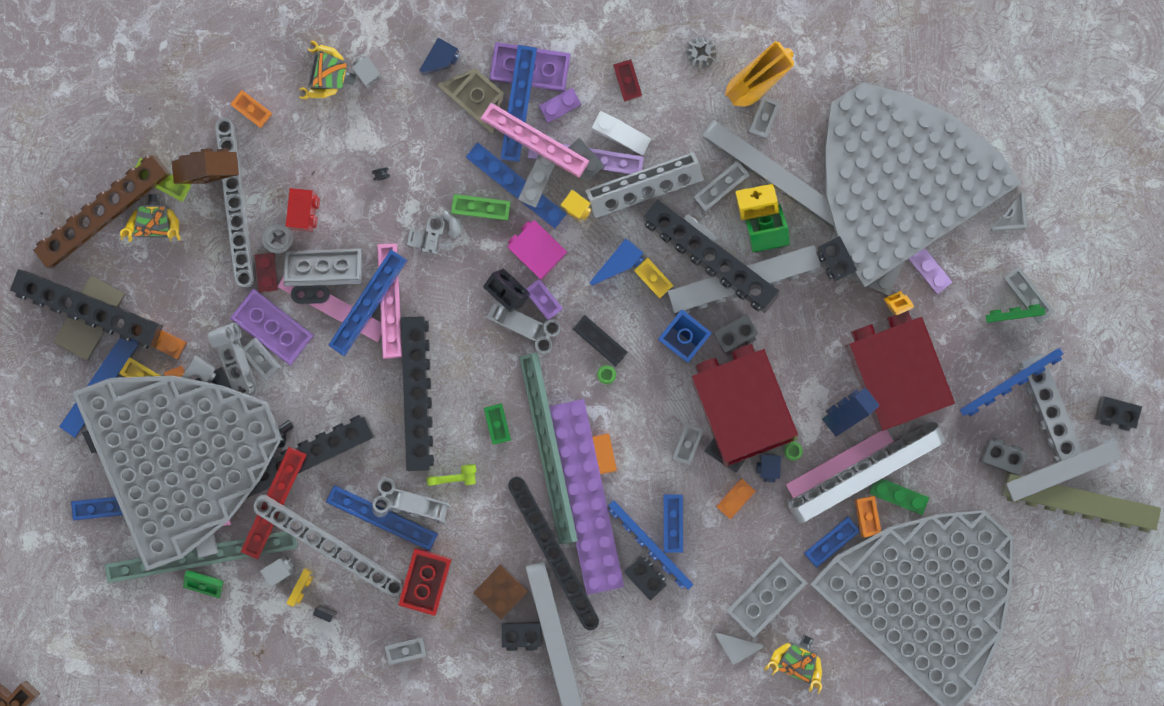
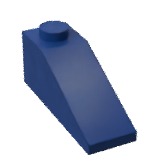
[589,239,644,286]

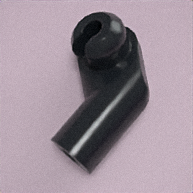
[278,420,294,448]

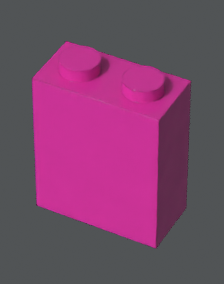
[508,220,567,280]

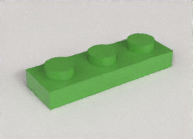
[451,194,511,221]

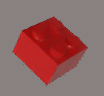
[285,188,320,232]

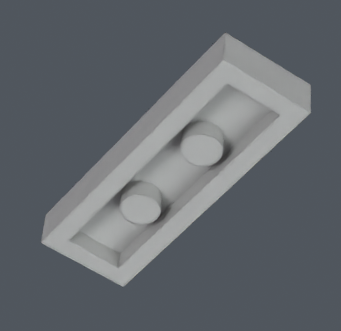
[518,155,556,208]
[693,161,750,212]
[1003,266,1055,323]

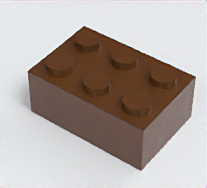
[171,148,239,184]

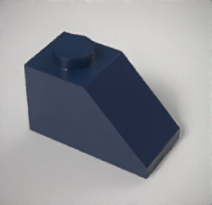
[419,37,460,75]

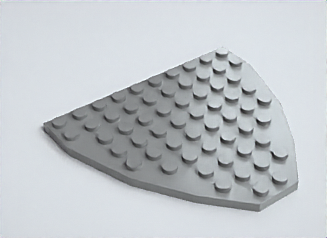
[824,82,1021,288]
[73,376,282,571]
[810,510,1013,706]

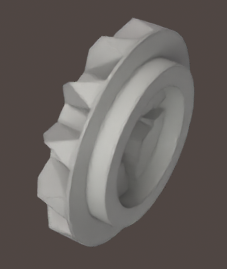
[686,36,716,67]
[262,224,293,254]

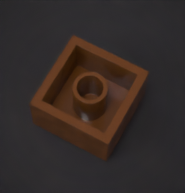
[474,564,528,619]

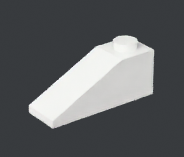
[592,111,651,156]

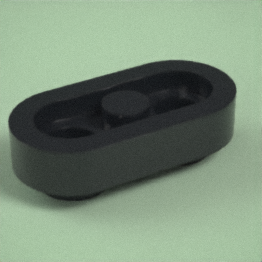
[291,285,330,304]

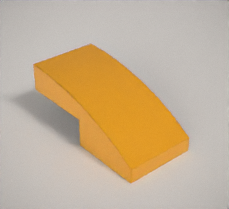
[884,291,914,316]

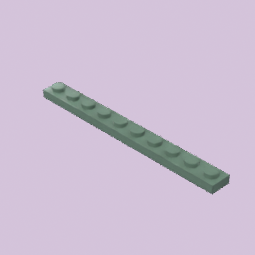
[519,353,578,544]
[105,531,298,583]

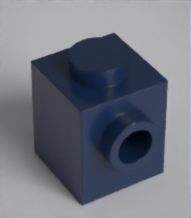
[756,455,781,482]

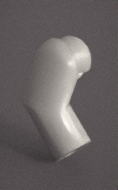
[441,210,461,238]

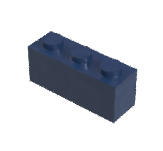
[822,387,880,437]

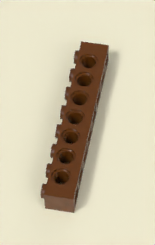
[33,155,171,269]

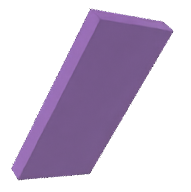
[489,42,571,92]
[230,288,314,366]

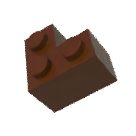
[0,681,41,706]

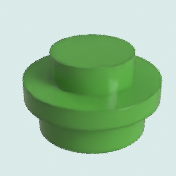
[597,365,616,384]
[783,441,803,461]

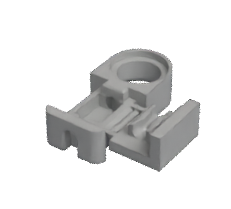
[406,215,444,254]

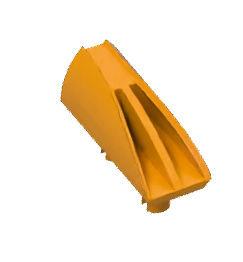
[725,41,794,107]

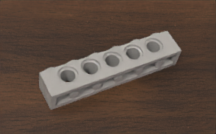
[586,152,704,218]
[1018,354,1083,463]

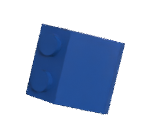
[658,309,712,364]

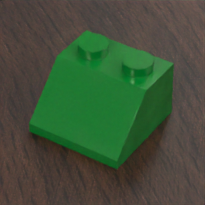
[745,204,790,253]

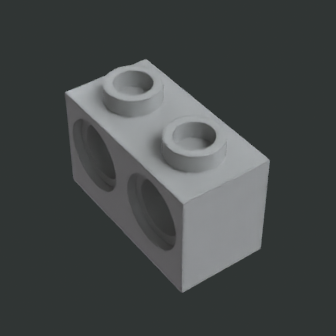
[260,556,295,587]

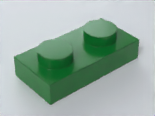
[484,403,511,445]
[183,570,224,599]

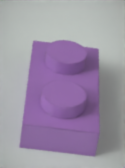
[539,88,582,123]
[527,279,563,320]

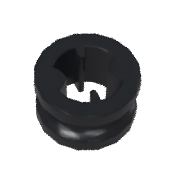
[371,167,390,181]

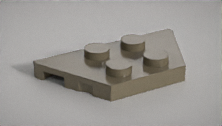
[437,68,504,134]

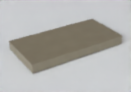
[54,275,125,361]

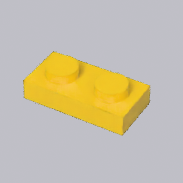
[634,258,674,299]
[119,357,161,377]
[286,568,314,607]

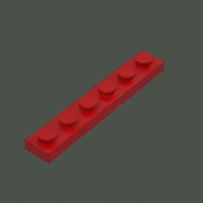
[240,446,307,560]

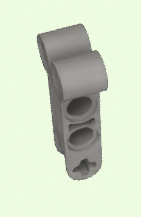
[485,300,561,355]
[208,323,257,396]
[372,478,450,525]

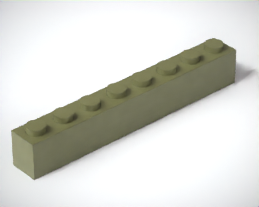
[1002,473,1161,533]

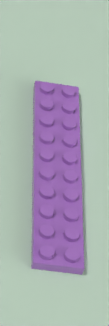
[549,399,624,595]

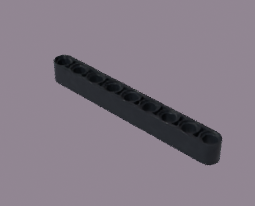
[508,476,599,630]

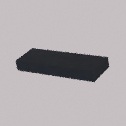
[572,315,628,367]

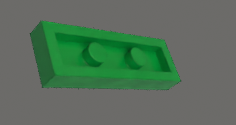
[985,304,1046,323]
[868,479,930,515]

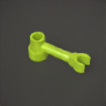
[426,464,477,486]

